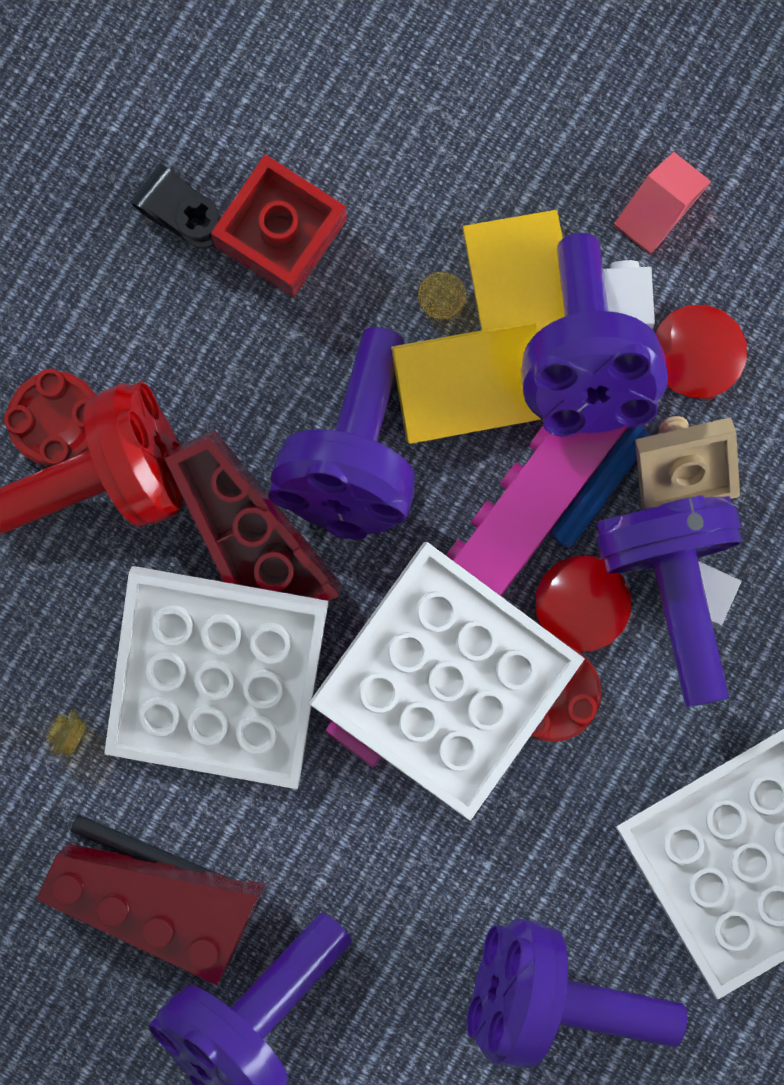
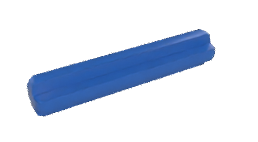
[551,426,652,549]

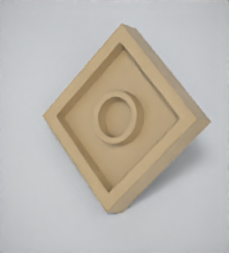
[635,416,740,510]

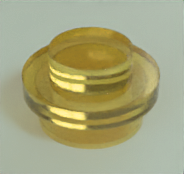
[418,272,466,320]
[45,709,87,757]

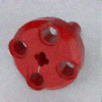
[0,381,185,535]

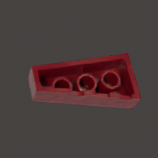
[36,844,266,985]

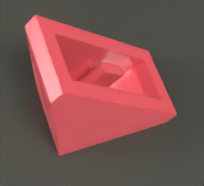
[613,152,711,255]

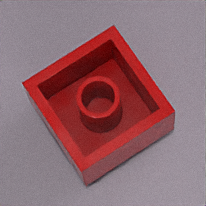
[211,154,347,298]

